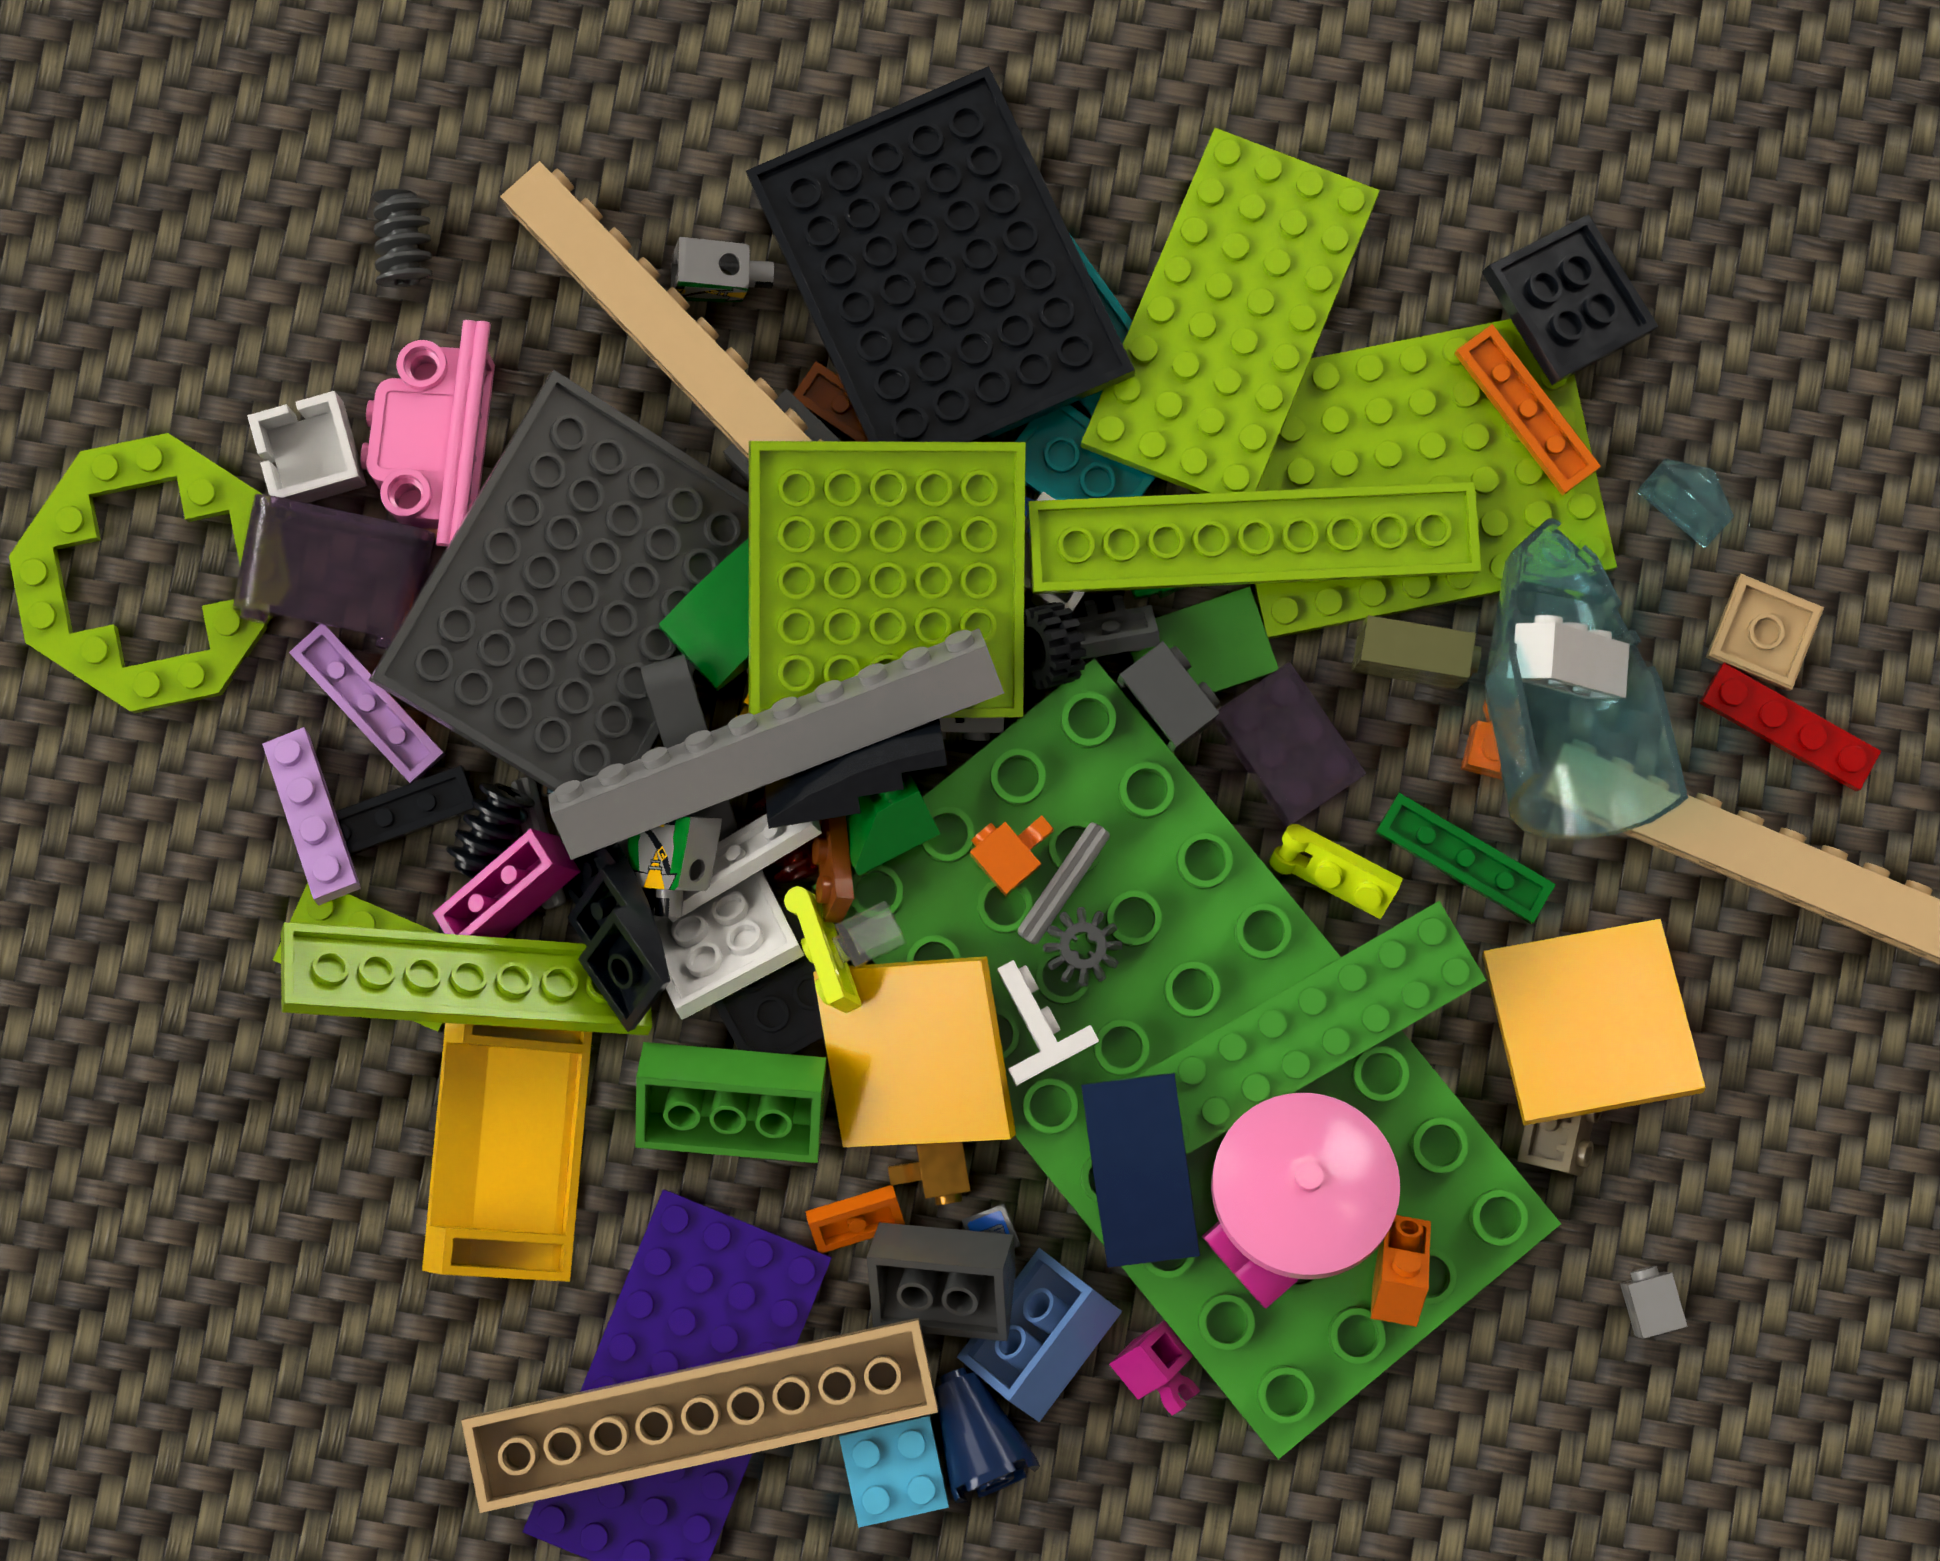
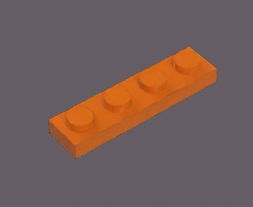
[1454,324,1601,496]

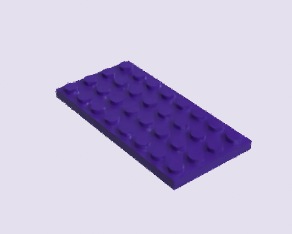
[523,1189,832,1561]

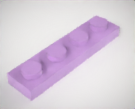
[289,622,446,784]
[262,727,361,906]

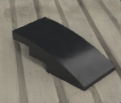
[764,719,947,829]
[563,843,670,1032]

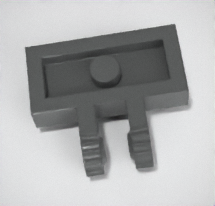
[1074,594,1160,660]

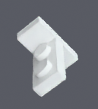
[997,960,1099,1086]

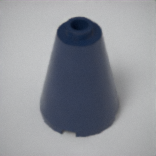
[935,1368,1040,1503]

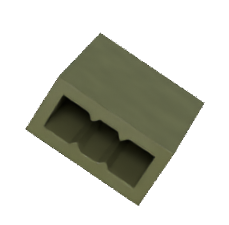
[1351,615,1482,689]

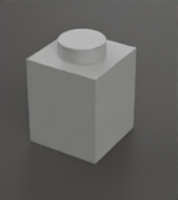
[1620,1266,1688,1339]

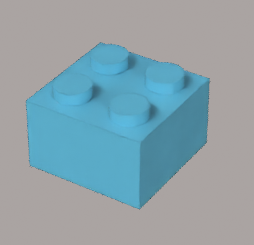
[839,1414,949,1528]

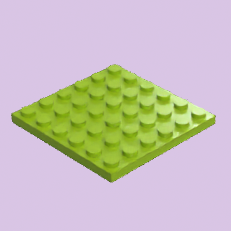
[749,441,1026,718]

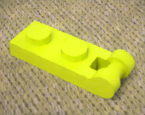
[1269,824,1403,920]
[784,886,862,1014]

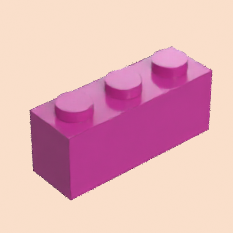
[432,828,581,938]

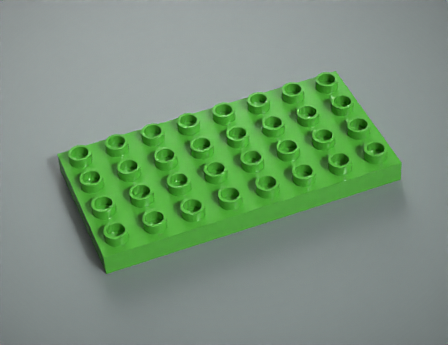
[812,658,1561,1460]

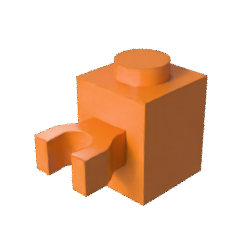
[1461,693,1522,780]
[970,815,1054,897]

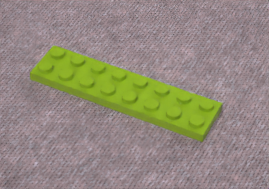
[281,922,652,1035]

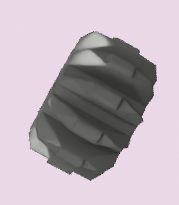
[1043,907,1122,987]

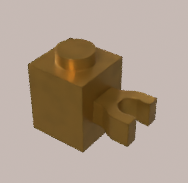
[888,1142,970,1205]

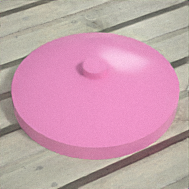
[1211,1093,1400,1279]

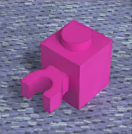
[1109,1320,1200,1416]

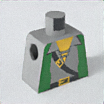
[670,237,774,302]
[628,816,722,917]

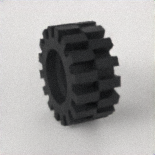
[1024,602,1087,690]

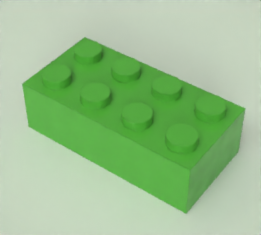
[635,1042,826,1163]

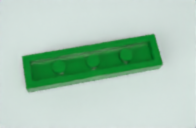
[1375,793,1556,924]

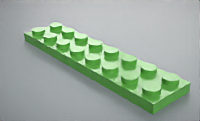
[1135,901,1487,1155]

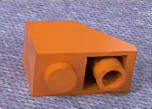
[1371,1215,1431,1327]

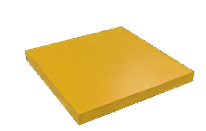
[1482,919,1706,1126]
[813,956,1016,1148]

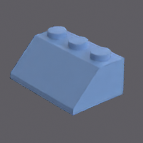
[957,1248,1122,1422]

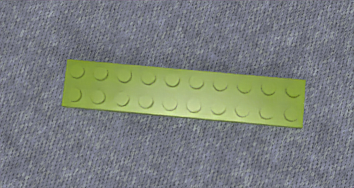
[1026,482,1482,594]

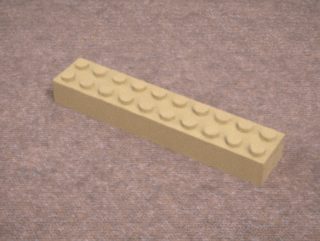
[461,1318,938,1513]

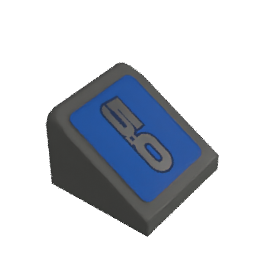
[962,1203,1021,1249]

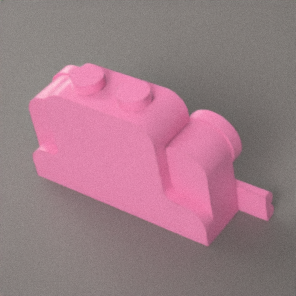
[360,320,495,546]

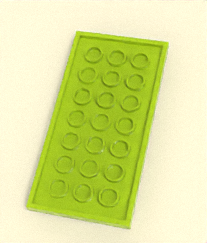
[1081,128,1380,494]

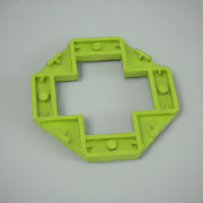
[9,433,293,714]

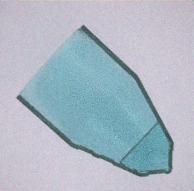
[1485,518,1688,840]

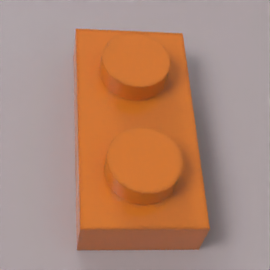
[805,1185,905,1254]

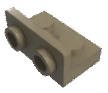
[1517,1112,1602,1177]

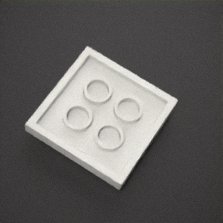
[651,869,804,1020]

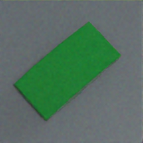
[659,538,749,691]

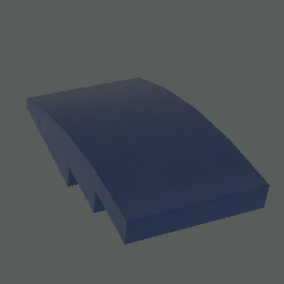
[1081,1072,1200,1268]

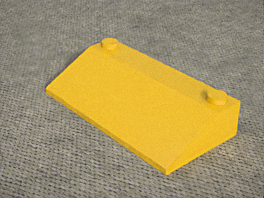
[422,1023,592,1282]

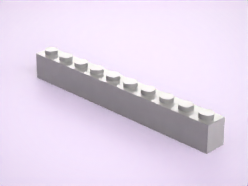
[548,628,1004,860]

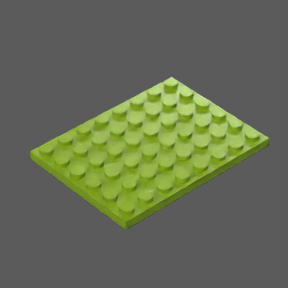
[1254,319,1617,639]

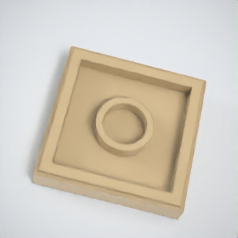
[1706,574,1824,691]

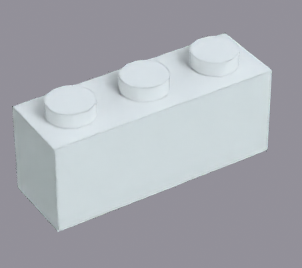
[1512,615,1630,699]

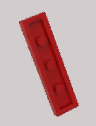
[1699,663,1881,791]

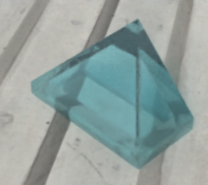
[1636,459,1734,548]

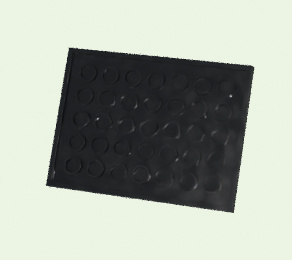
[746,66,1135,442]

